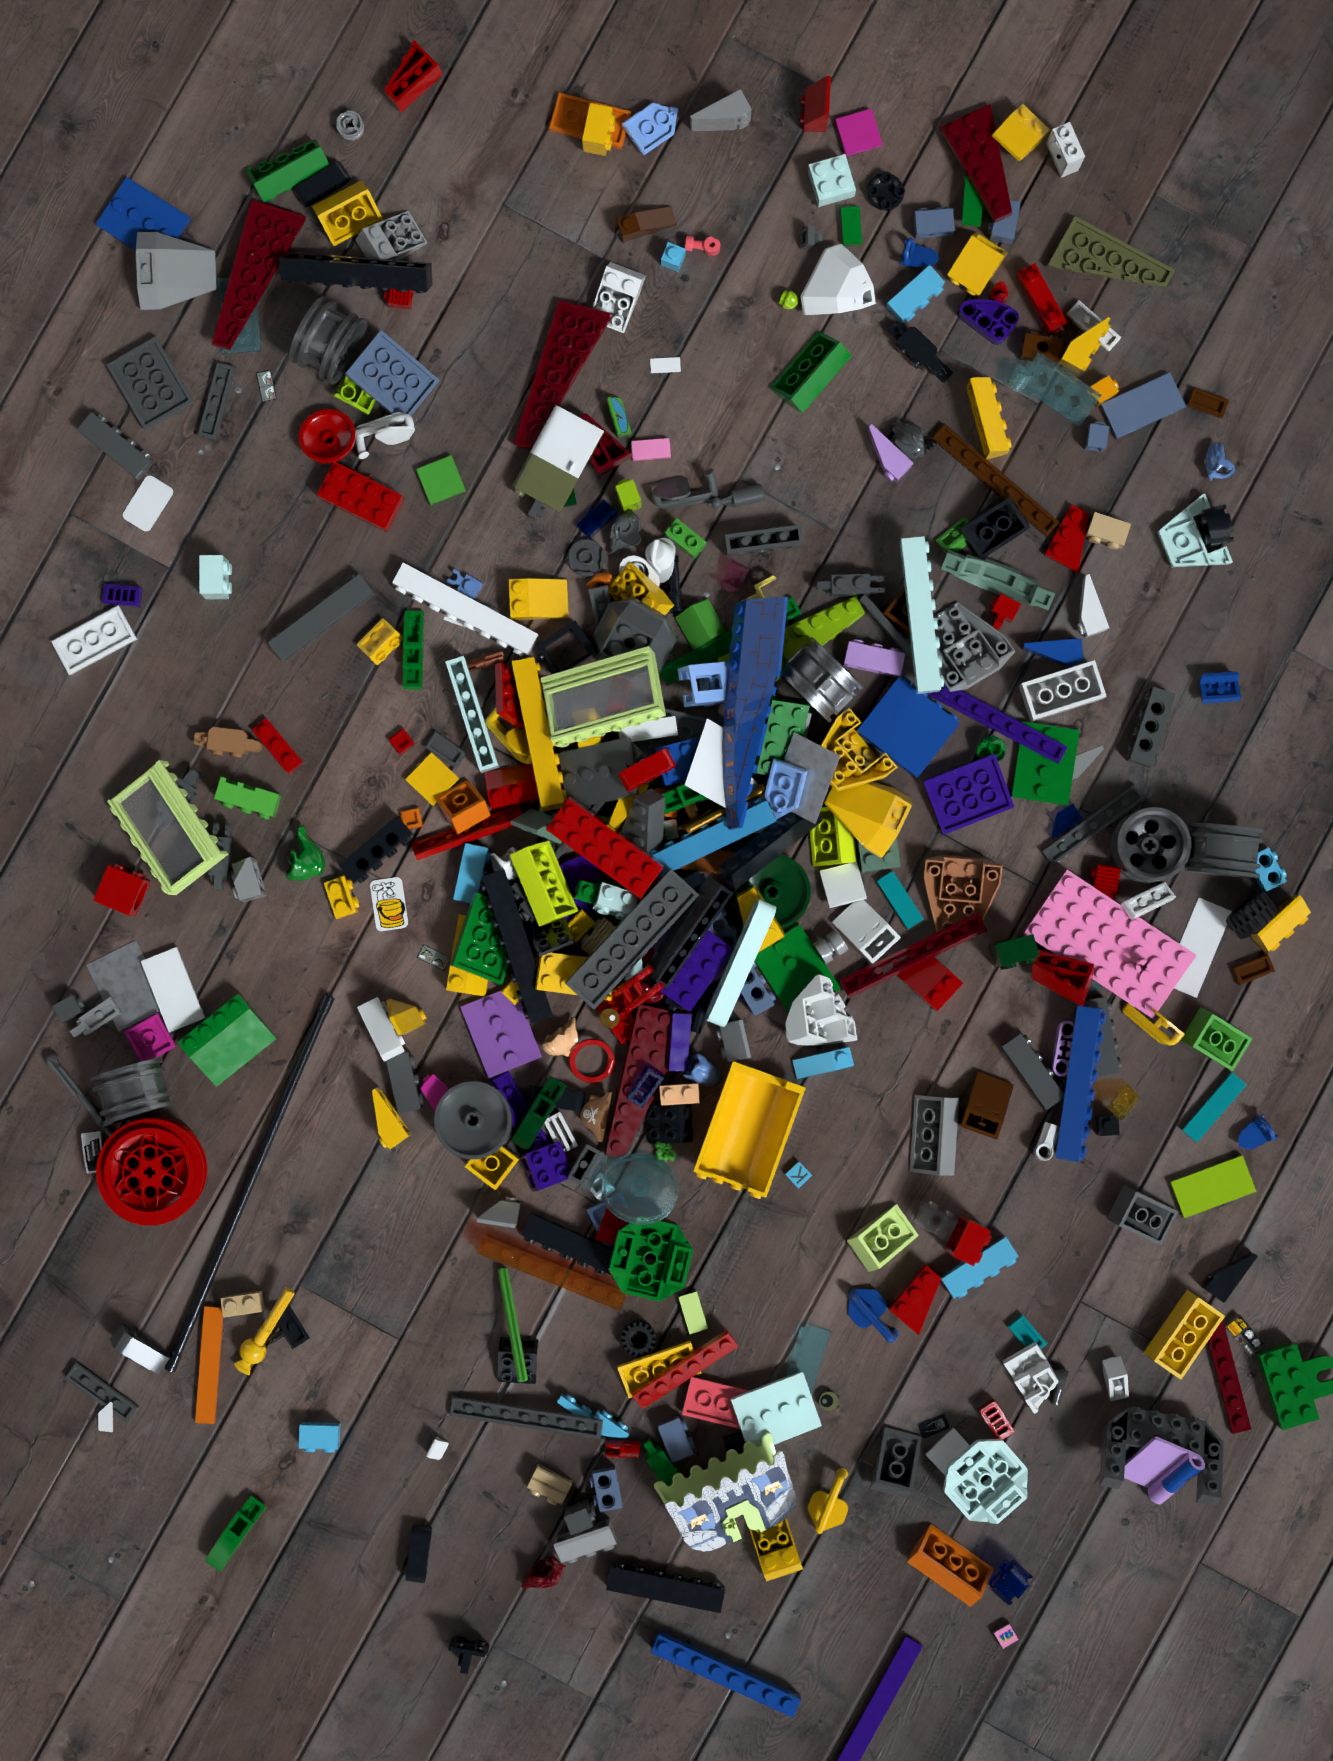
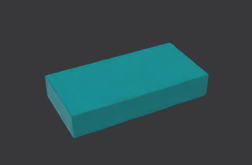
[1007,1314,1048,1349]

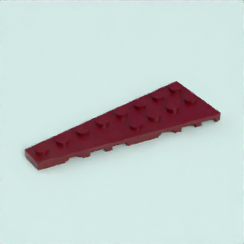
[604,1004,693,1158]

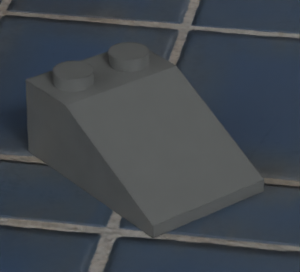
[1107,1185,1179,1246]
[870,1427,922,1498]

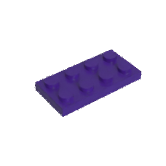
[660,930,734,1012]

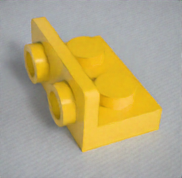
[356,618,403,665]
[324,875,360,919]

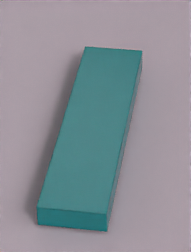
[1182,1072,1247,1143]

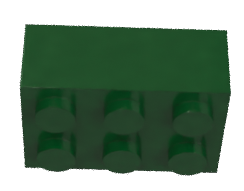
[989,934,1040,970]

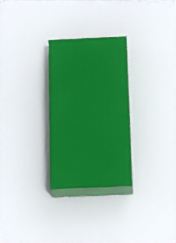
[840,206,862,247]

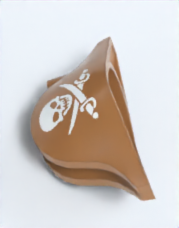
[581,1092,612,1142]

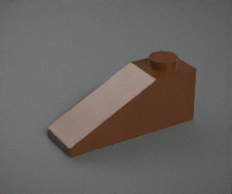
[617,207,677,243]

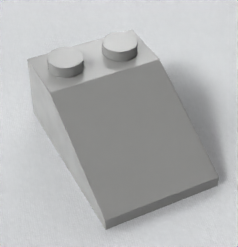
[690,89,752,131]

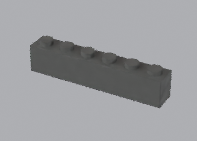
[268,574,375,663]

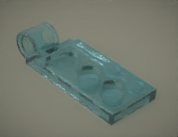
[1007,352,1101,427]

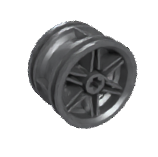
[289,296,367,384]
[780,637,863,722]

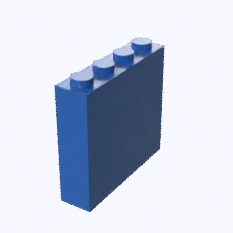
[856,676,960,779]

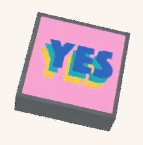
[992,1622,1019,1650]

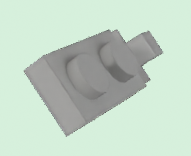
[70,997,122,1038]

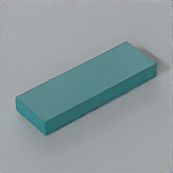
[876,871,924,930]

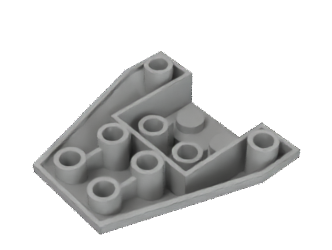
[136,232,217,310]
[933,602,1015,692]

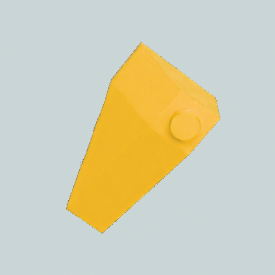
[386,999,427,1035]

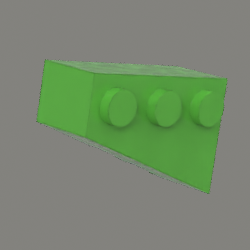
[214,777,282,820]

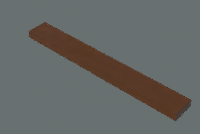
[931,423,1059,537]

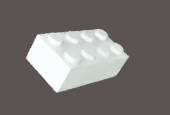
[1019,660,1107,722]

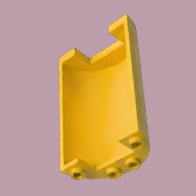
[693,1061,806,1199]

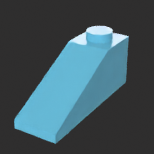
[792,1047,854,1079]

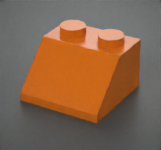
[435,779,491,834]

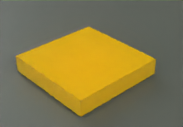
[405,752,459,806]

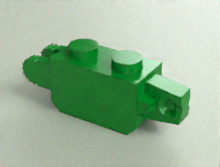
[643,1439,680,1486]

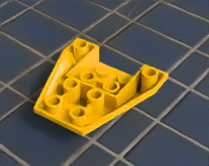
[820,708,898,791]
[824,782,912,858]

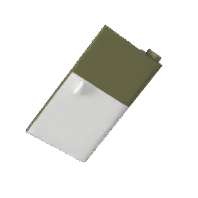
[512,405,604,512]

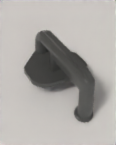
[651,468,718,509]

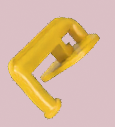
[485,708,532,765]
[1123,1002,1185,1046]
[808,1468,848,1534]

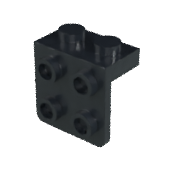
[646,1104,693,1143]

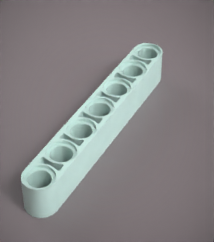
[705,899,776,1027]

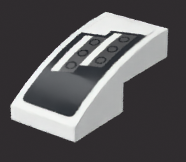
[81,1131,103,1174]

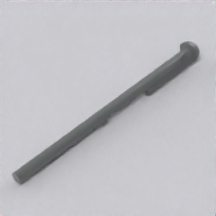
[45,1053,138,1168]

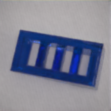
[626,1064,664,1108]

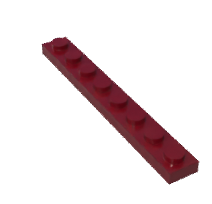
[840,913,987,998]

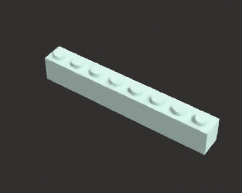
[900,536,944,694]

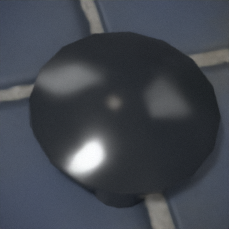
[867,172,905,211]

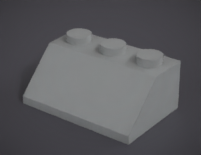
[553,1518,617,1564]

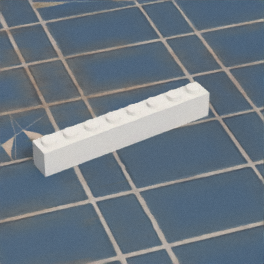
[392,563,539,657]

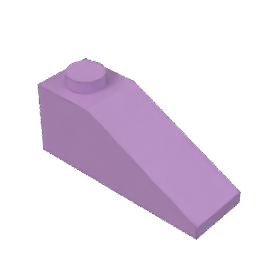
[868,424,913,483]

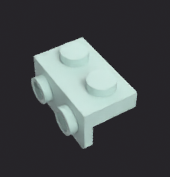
[593,882,638,921]

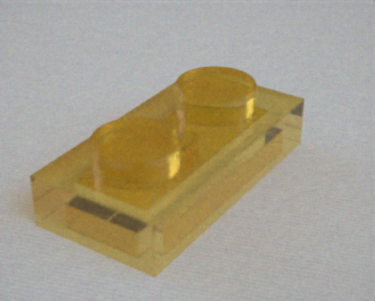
[1107,1083,1140,1120]

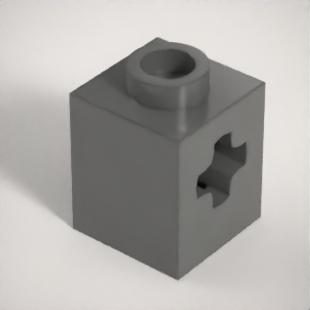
[52,995,85,1023]

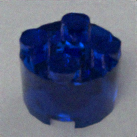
[988,1559,1033,1605]

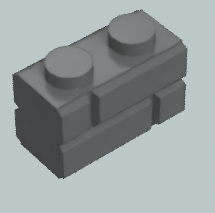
[567,1144,608,1190]

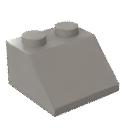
[716,1019,751,1062]

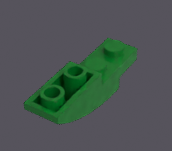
[661,784,709,815]
[205,1496,267,1573]

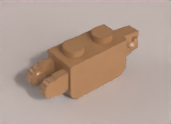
[194,727,263,758]

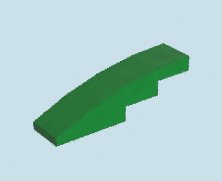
[962,174,983,227]
[403,611,424,690]

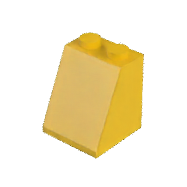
[947,232,1008,296]

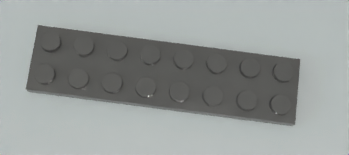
[565,868,699,1009]

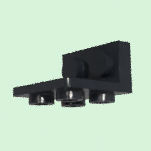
[497,1337,539,1384]

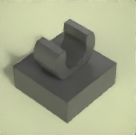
[800,225,822,250]

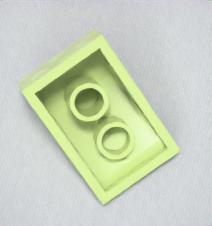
[847,1204,919,1272]

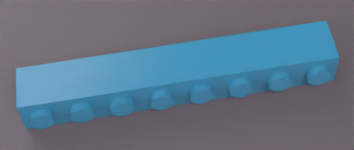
[648,798,776,879]

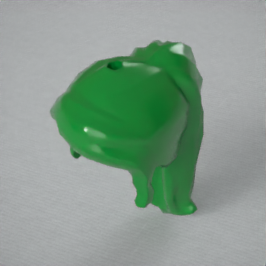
[285,825,325,881]

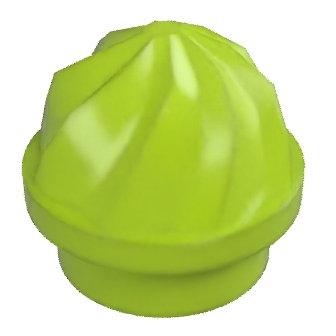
[779,290,798,309]

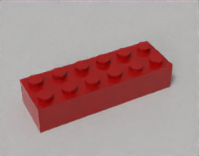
[546,796,664,899]

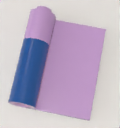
[1124,1436,1205,1504]

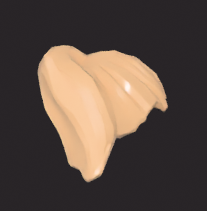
[542,1017,578,1057]

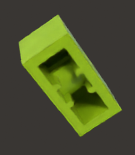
[615,479,642,513]

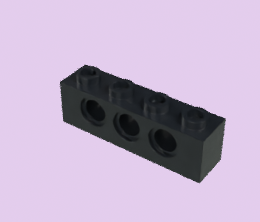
[339,816,414,884]

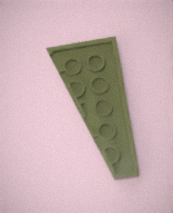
[1047,216,1175,288]

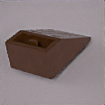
[958,1071,1014,1140]

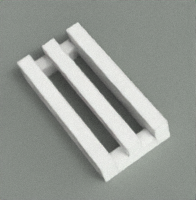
[544,1112,578,1153]

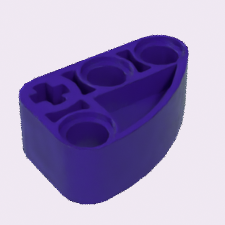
[958,299,1019,345]

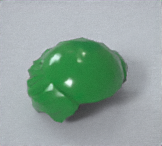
[976,735,1006,761]

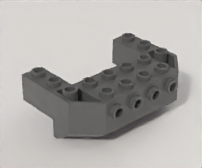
[1098,1407,1224,1506]

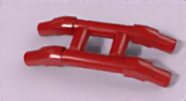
[612,965,664,1014]

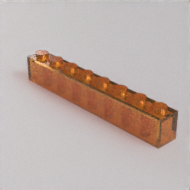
[477,1233,627,1311]

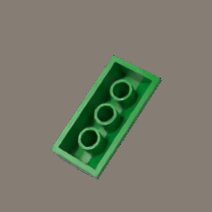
[770,331,852,413]

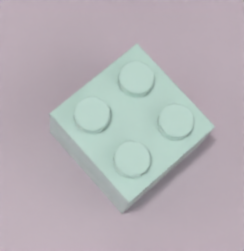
[808,154,856,207]
[199,555,232,599]

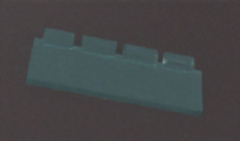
[785,1325,831,1394]

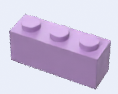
[843,639,905,678]

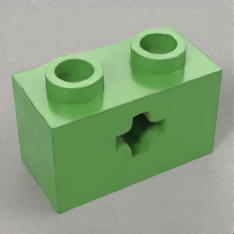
[665,518,707,560]

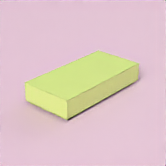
[678,1291,708,1334]

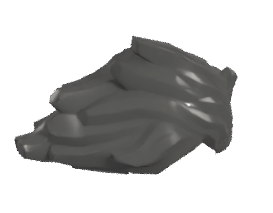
[892,419,925,459]
[609,509,641,556]

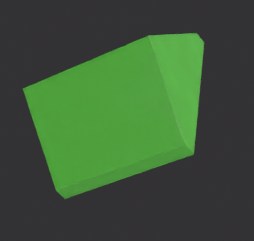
[675,599,727,650]

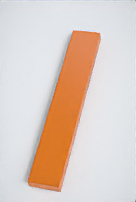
[195,1306,224,1424]

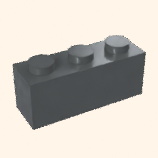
[386,1052,425,1114]
[564,1498,596,1535]

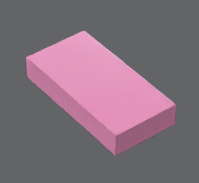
[631,438,671,461]

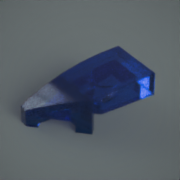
[1051,803,1084,838]

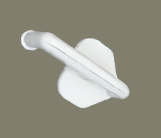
[355,412,415,459]

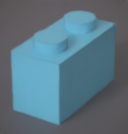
[299,1422,341,1453]

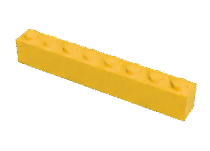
[512,657,567,812]

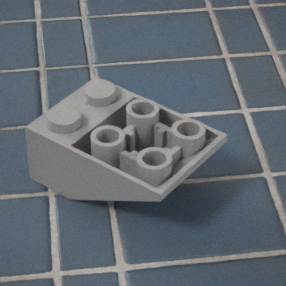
[356,211,428,260]

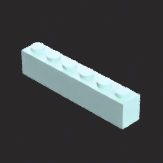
[445,656,499,773]

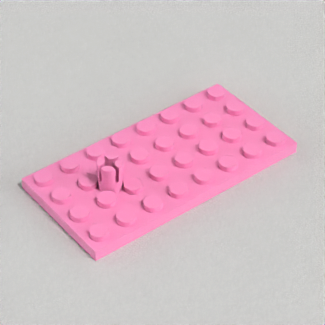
[1024,869,1196,1019]

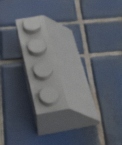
[910,1095,959,1176]

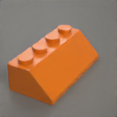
[907,1524,994,1607]

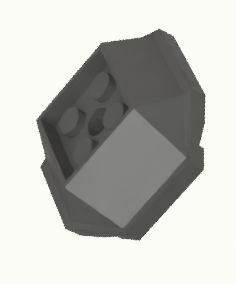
[593,597,677,682]

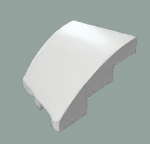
[1003,1342,1059,1414]

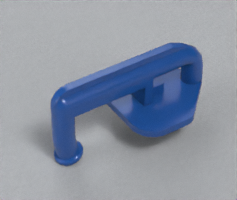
[848,1288,899,1343]

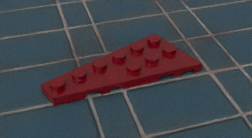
[940,104,1012,223]

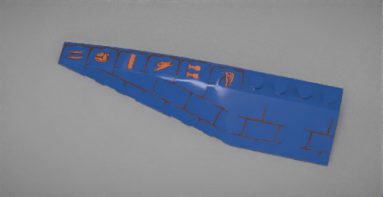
[723,596,788,830]

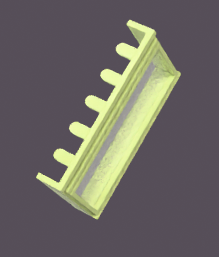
[541,646,666,747]
[108,760,228,895]

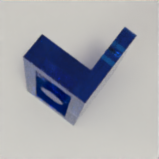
[576,499,617,539]

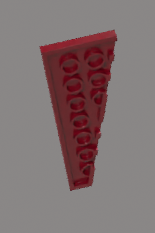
[212,200,306,351]
[514,300,612,450]

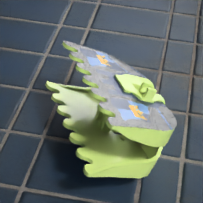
[653,1433,796,1552]

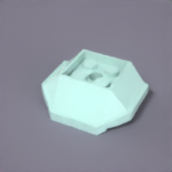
[943,1439,1028,1524]

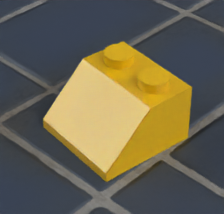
[992,104,1050,162]

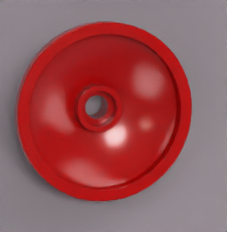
[299,409,356,463]

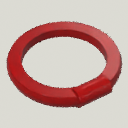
[569,1038,616,1083]

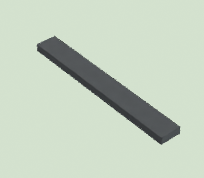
[449,1396,604,1439]

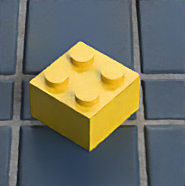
[582,103,616,156]
[465,1145,520,1190]

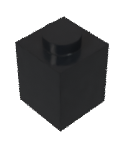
[1096,1115,1120,1136]

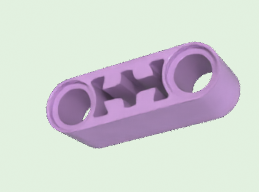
[1051,1021,1075,1076]

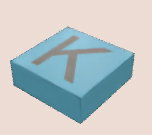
[785,1161,812,1189]

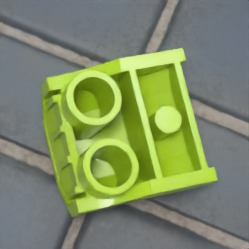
[333,363,375,415]

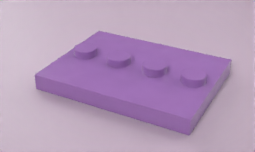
[460,990,542,1078]

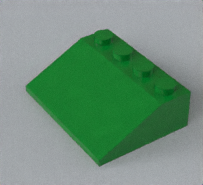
[177,994,277,1087]

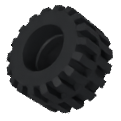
[1226,891,1279,940]

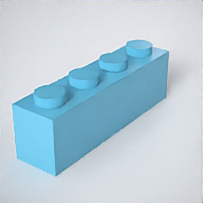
[940,1235,1019,1299]

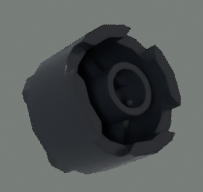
[1198,504,1234,547]

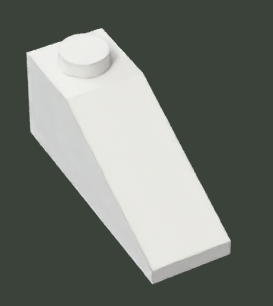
[1077,574,1109,638]

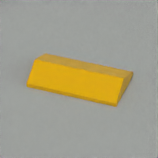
[617,1341,702,1398]

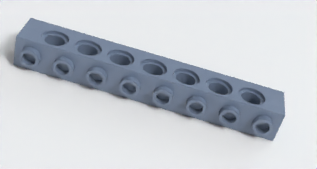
[683,871,776,1016]

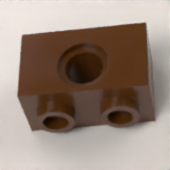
[1019,331,1063,366]

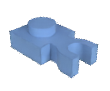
[447,569,483,600]

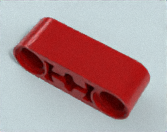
[618,748,677,792]

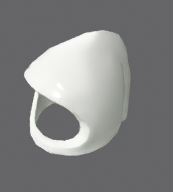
[491,847,520,885]

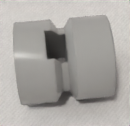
[813,929,849,964]

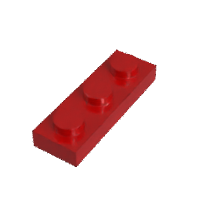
[252,718,304,774]

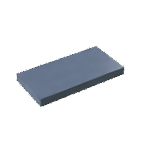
[1100,373,1186,439]

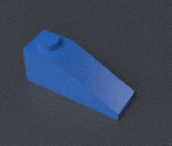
[1022,638,1084,668]

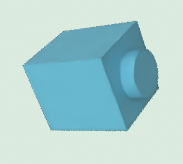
[661,242,686,272]

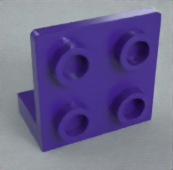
[519,1141,571,1192]

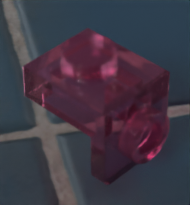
[721,560,750,593]

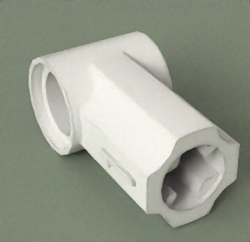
[1033,1122,1060,1161]

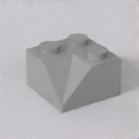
[230,857,267,902]

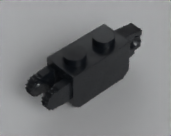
[888,321,943,376]

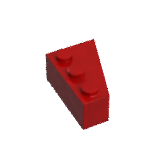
[384,40,443,113]

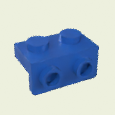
[1198,671,1241,704]

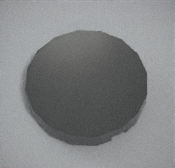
[567,539,606,577]

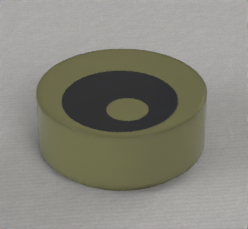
[819,1391,838,1411]

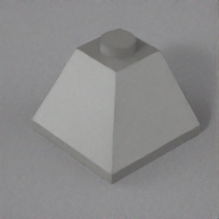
[477,1197,521,1228]

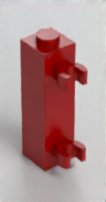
[1016,263,1068,335]

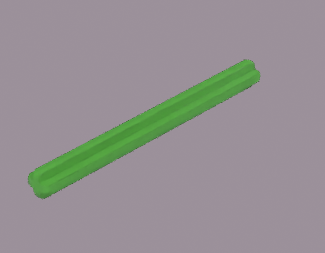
[498,1268,528,1382]

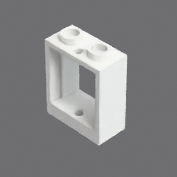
[1046,122,1085,178]

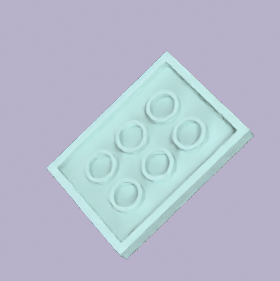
[730,1371,822,1446]

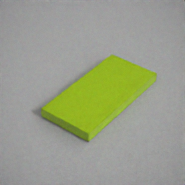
[1170,1155,1256,1218]

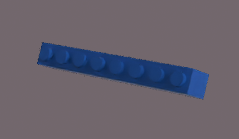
[1056,1005,1106,1162]
[651,1630,801,1718]

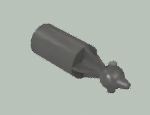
[707,484,765,509]

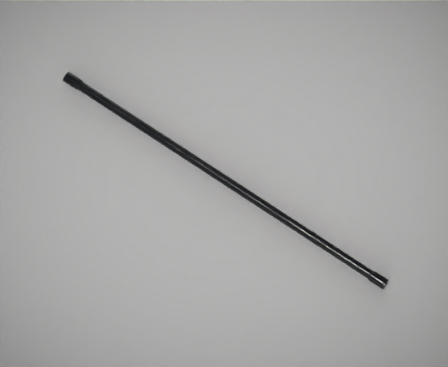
[165,994,335,1372]

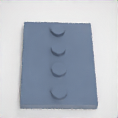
[345,330,440,425]

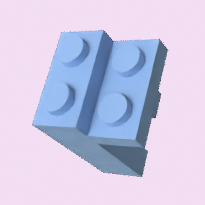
[678,661,729,707]

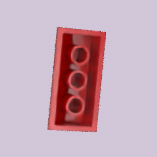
[484,759,564,810]

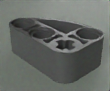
[110,1323,170,1374]

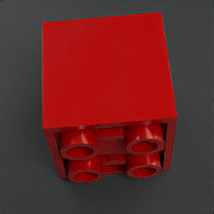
[93,864,151,917]

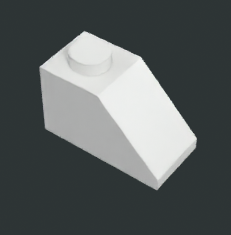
[1102,1356,1129,1402]

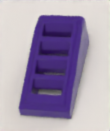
[102,584,143,608]

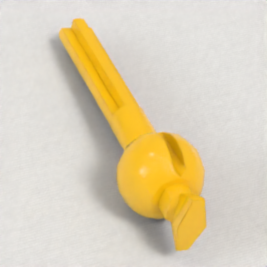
[234,1287,295,1375]

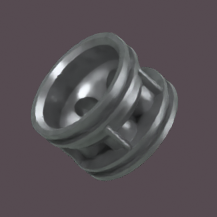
[1110,807,1191,883]

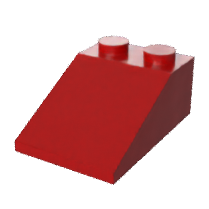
[800,76,831,132]
[896,957,963,1012]

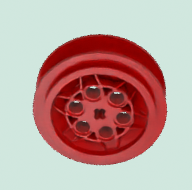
[96,1117,207,1226]

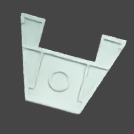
[1157,493,1233,567]

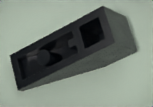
[1202,1252,1258,1303]

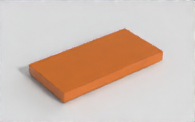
[549,92,632,150]

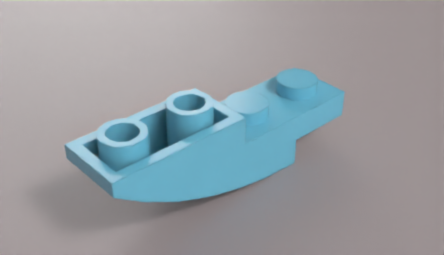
[557,1393,630,1438]

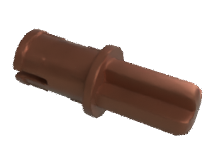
[466,650,505,672]

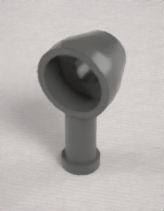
[1050,1369,1069,1406]

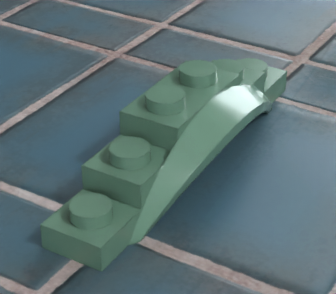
[941,550,1056,610]

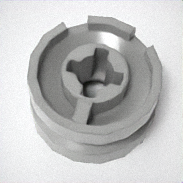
[336,111,364,141]

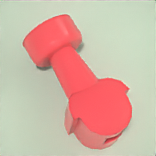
[685,236,720,257]

